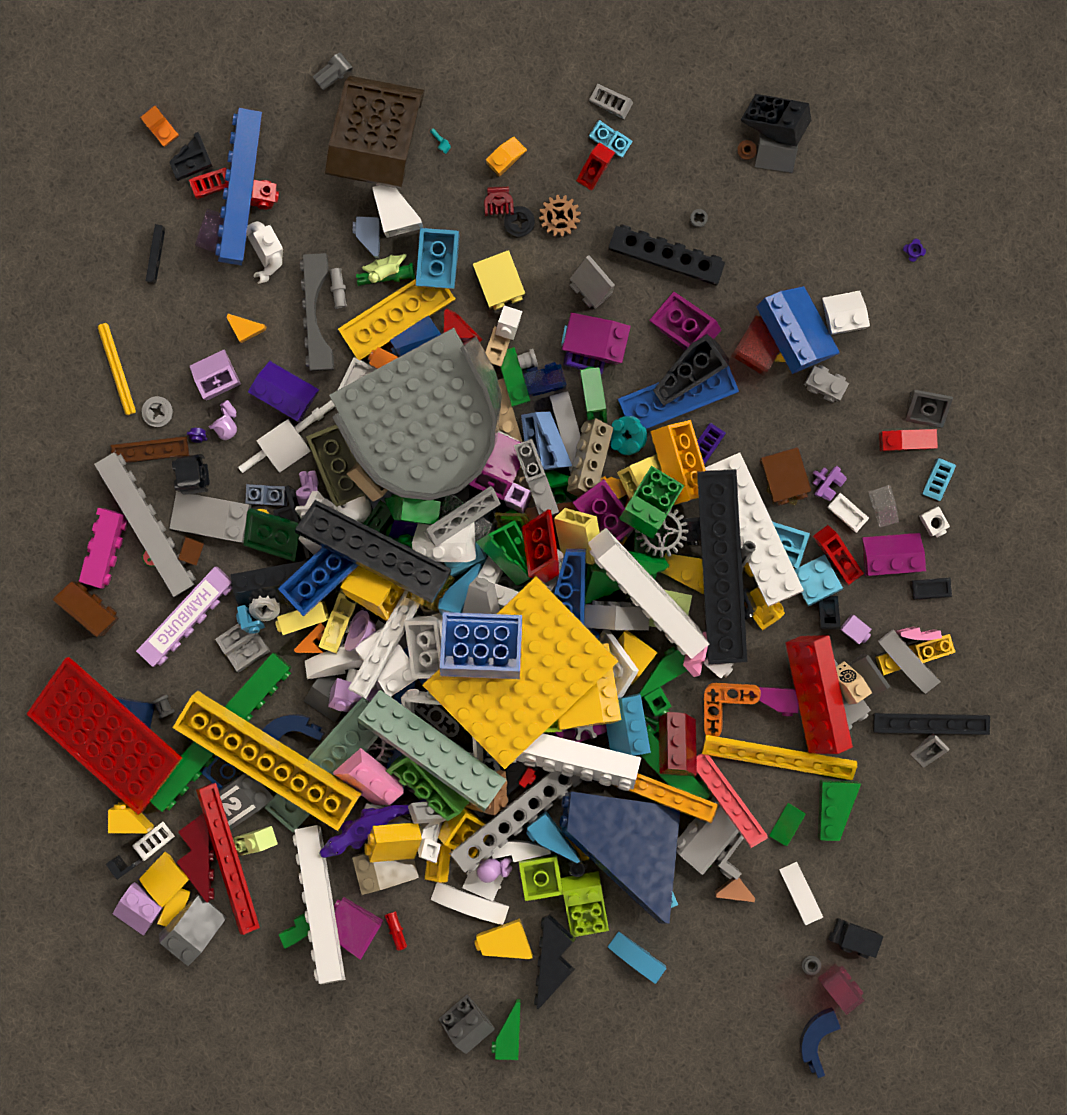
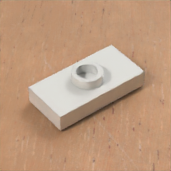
[827,493,869,533]

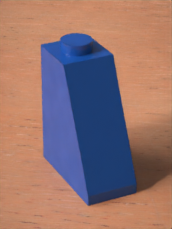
[390,315,441,357]

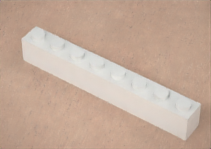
[293,825,345,984]

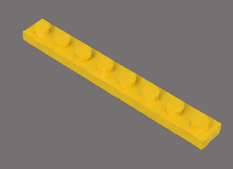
[702,735,857,780]

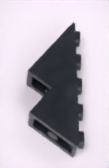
[534,914,576,1009]

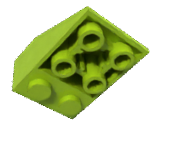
[561,871,609,937]

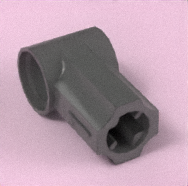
[312,53,353,91]

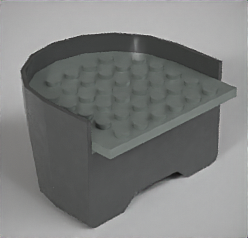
[329,328,502,500]

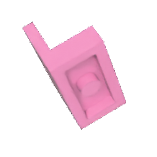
[683,632,708,677]

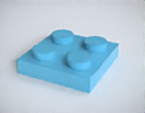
[794,555,843,606]

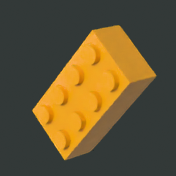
[650,420,706,505]

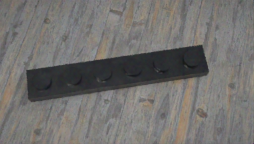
[873,713,990,735]

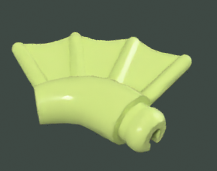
[362,254,406,283]

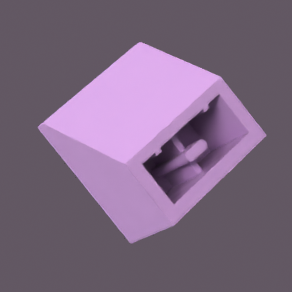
[190,350,241,401]

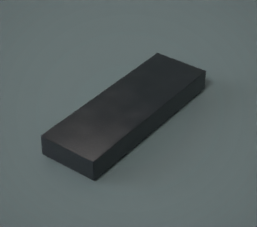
[146,224,165,284]

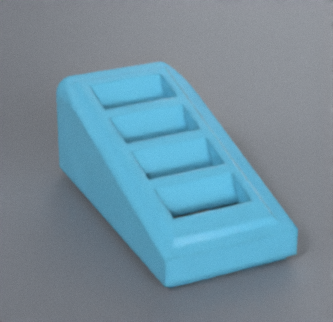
[922,458,956,501]

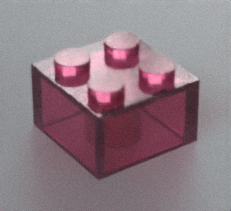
[818,963,865,1015]

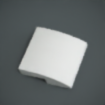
[257,419,311,473]

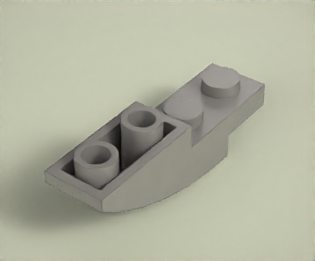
[514,439,559,516]

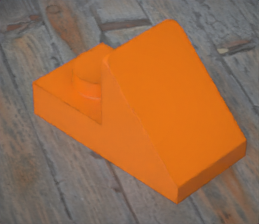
[140,106,179,147]
[294,622,326,653]

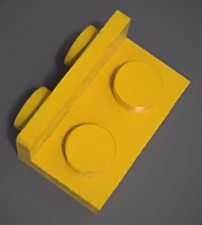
[744,587,785,630]

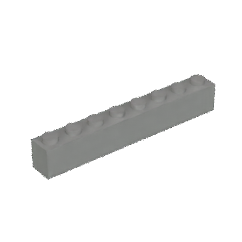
[94,452,196,597]

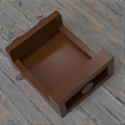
[760,447,811,506]

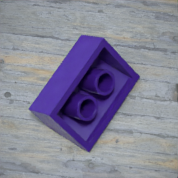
[248,361,319,422]

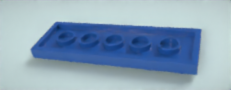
[618,365,739,429]

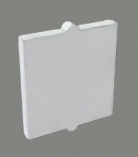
[462,861,503,901]

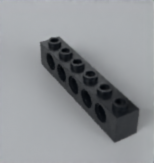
[608,224,725,286]

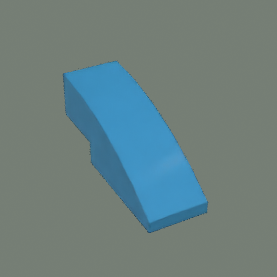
[608,931,666,984]

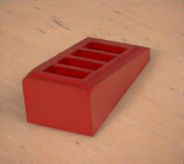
[189,168,228,199]

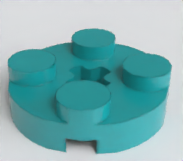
[610,416,647,455]

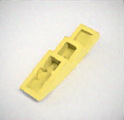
[319,592,357,654]

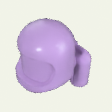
[209,400,237,440]
[296,471,319,506]
[477,856,512,883]

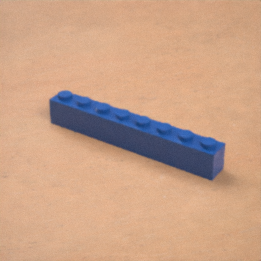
[215,108,262,265]

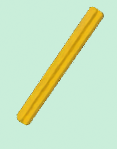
[98,323,136,415]

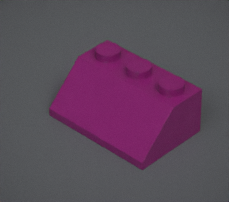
[862,533,926,576]

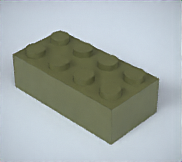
[306,425,367,507]

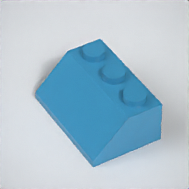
[606,694,651,756]

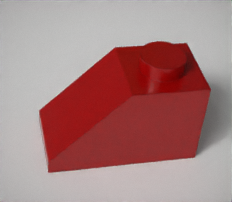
[576,142,615,191]

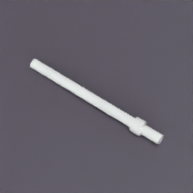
[238,400,335,473]

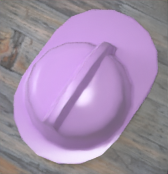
[344,610,376,651]

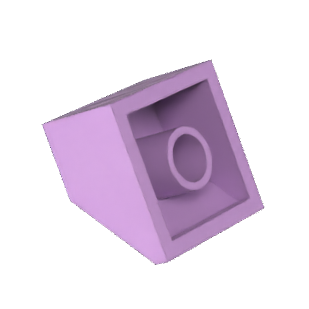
[113,882,164,936]

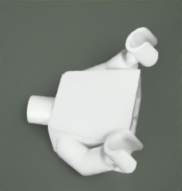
[246,221,283,284]

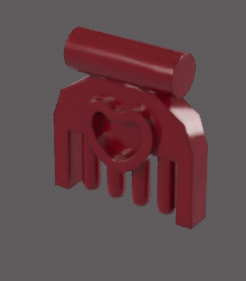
[484,187,514,216]

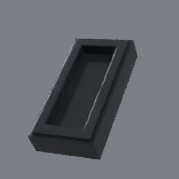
[912,577,952,599]

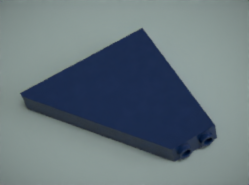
[560,792,680,924]

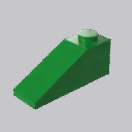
[501,347,531,408]
[638,647,688,697]
[492,999,521,1060]

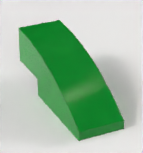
[279,913,310,948]

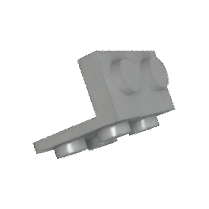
[715,832,743,879]

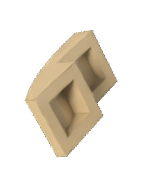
[485,326,510,367]

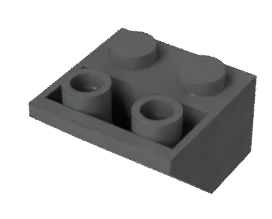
[438,994,495,1054]

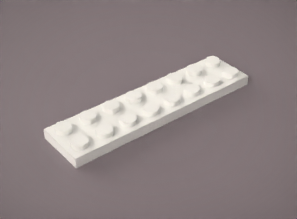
[705,453,804,607]

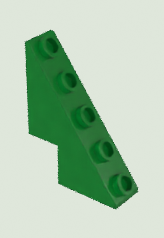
[585,551,669,604]

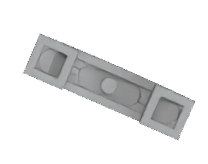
[878,629,940,694]

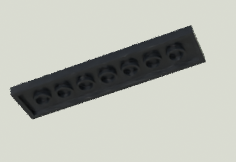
[295,500,451,603]

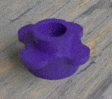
[903,239,926,262]
[187,428,207,443]

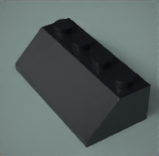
[230,561,307,608]

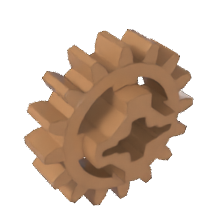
[539,195,581,238]

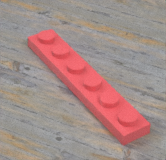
[697,753,768,848]

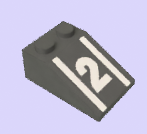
[218,771,275,830]

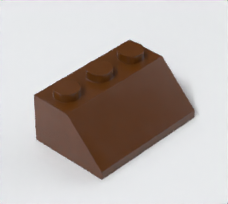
[52,581,119,637]

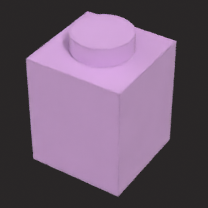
[504,483,532,514]
[839,614,872,644]

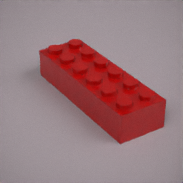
[785,635,853,754]

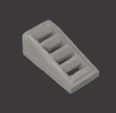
[589,84,633,119]

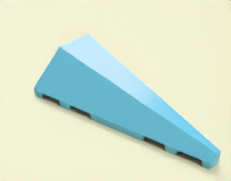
[772,521,810,569]

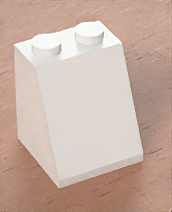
[372,184,423,238]

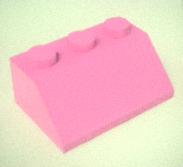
[333,748,404,805]

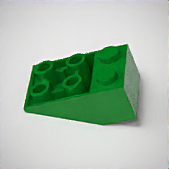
[619,465,685,539]
[384,494,441,525]

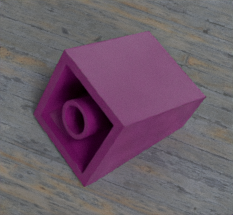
[334,897,383,960]

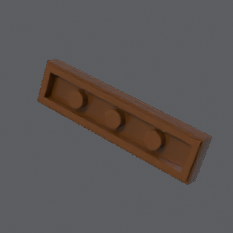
[111,436,189,463]

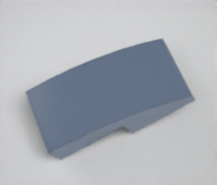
[245,484,287,506]

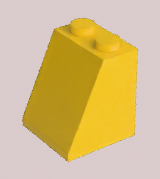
[340,566,405,621]

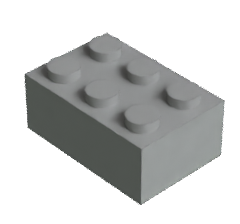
[585,601,649,630]

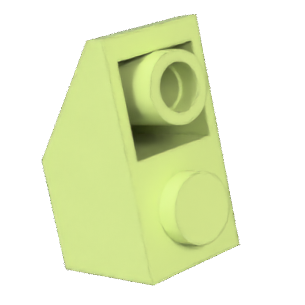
[233,826,277,856]

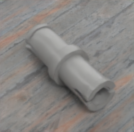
[329,268,347,309]

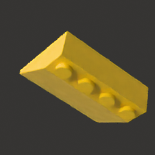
[557,643,621,730]

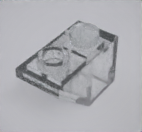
[868,485,899,528]

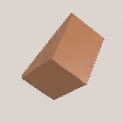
[715,877,755,902]

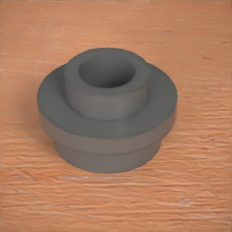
[802,956,821,975]

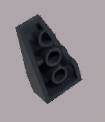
[653,334,729,406]

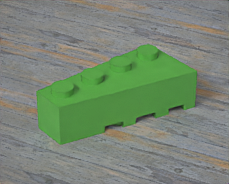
[386,754,469,821]

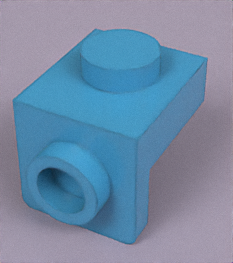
[236,605,265,634]

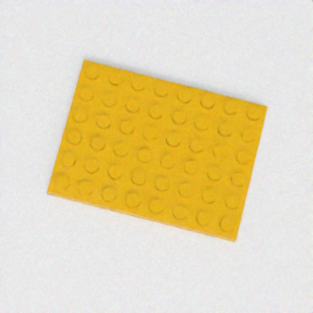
[423,576,618,769]

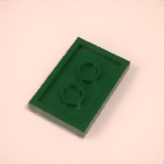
[243,508,301,561]

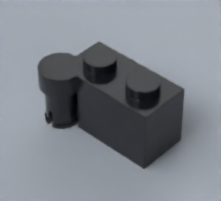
[828,918,884,959]

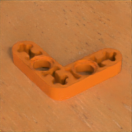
[704,683,761,737]

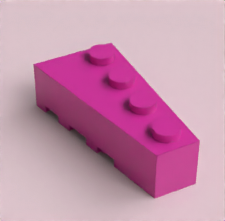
[79,508,128,588]

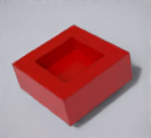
[518,767,536,788]

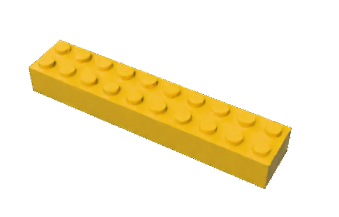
[173,691,361,831]

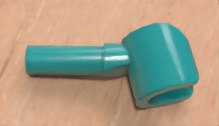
[430,128,451,154]

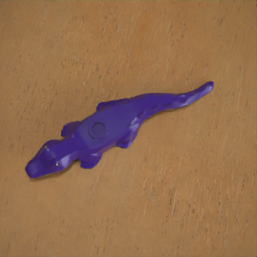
[319,799,428,858]

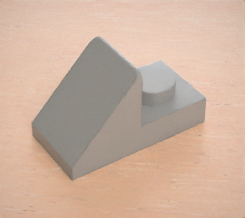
[408,802,446,829]

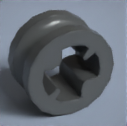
[690,209,708,227]

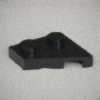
[169,132,213,181]

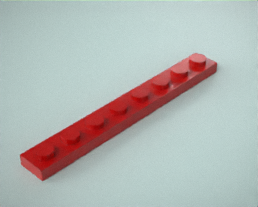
[196,783,260,935]

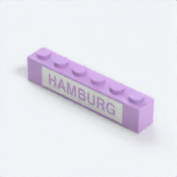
[136,567,233,667]

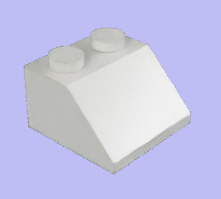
[822,291,870,335]

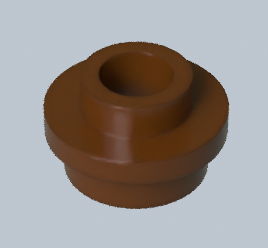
[737,140,757,160]

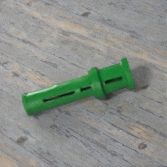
[356,262,415,286]

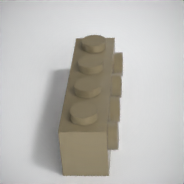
[567,418,613,497]

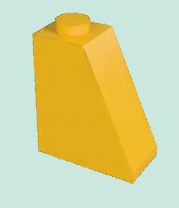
[474,919,533,959]

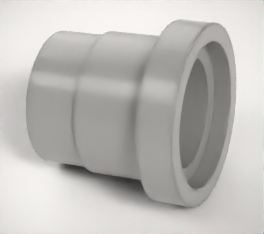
[517,349,538,369]

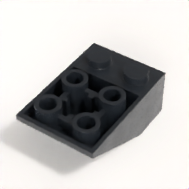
[741,94,811,146]

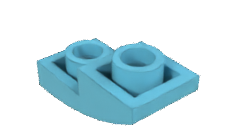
[588,120,633,158]

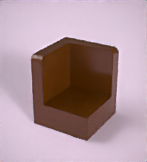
[178,536,204,565]

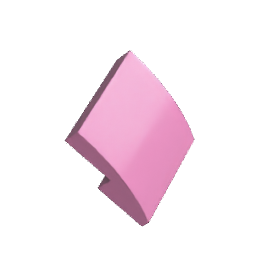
[896,627,942,640]

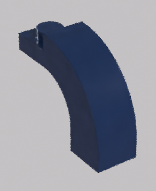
[262,714,325,741]
[800,1007,841,1078]

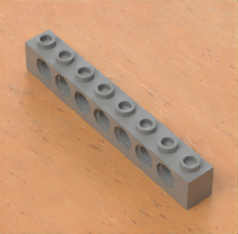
[449,770,583,873]

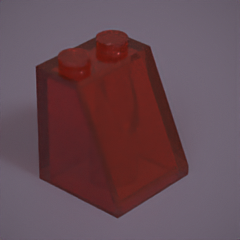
[731,315,780,376]

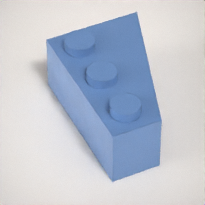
[521,412,572,471]

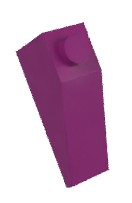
[742,687,799,716]

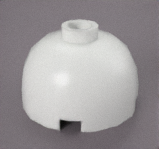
[336,496,372,524]

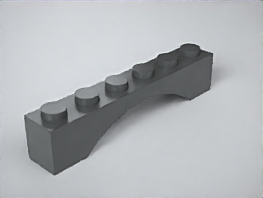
[300,253,334,371]

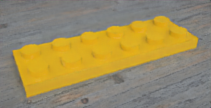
[338,279,456,360]

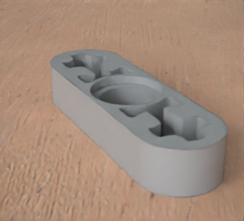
[414,702,459,737]

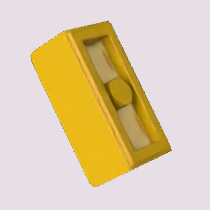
[425,842,451,883]

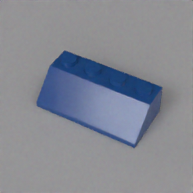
[278,547,359,617]

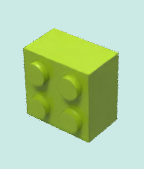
[518,853,563,901]

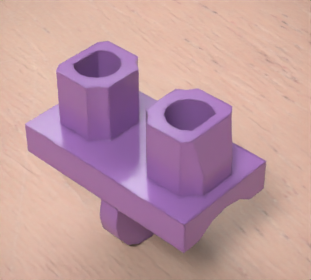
[813,466,847,501]

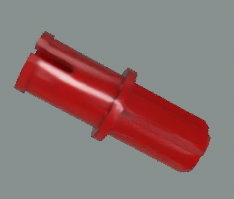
[384,911,407,951]

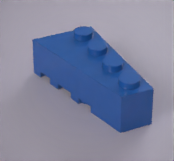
[554,548,586,626]

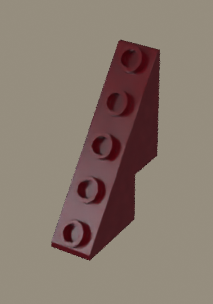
[177,814,215,903]

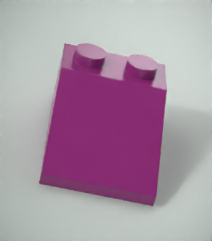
[649,292,721,350]
[562,313,631,365]
[572,479,635,541]

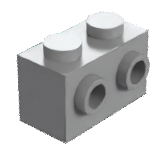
[804,365,849,403]

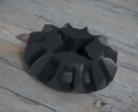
[504,206,535,237]

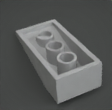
[570,255,615,309]
[169,491,252,543]

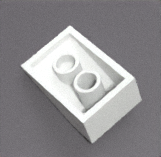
[355,627,417,697]

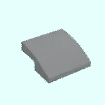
[215,624,270,673]

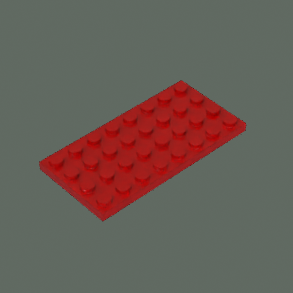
[27,657,182,815]

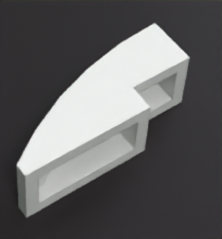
[305,646,363,679]
[490,840,551,862]
[779,862,823,925]

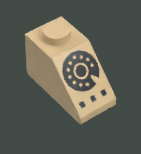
[836,661,872,705]

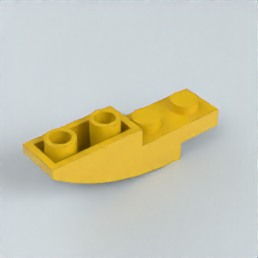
[875,634,955,675]

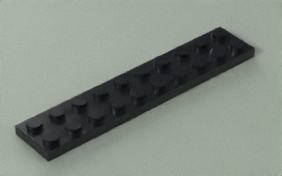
[697,469,747,665]

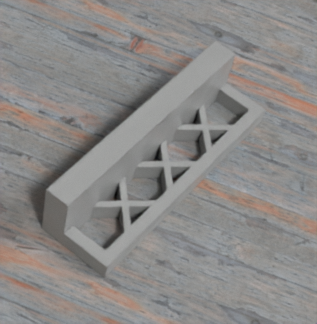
[425,486,501,547]

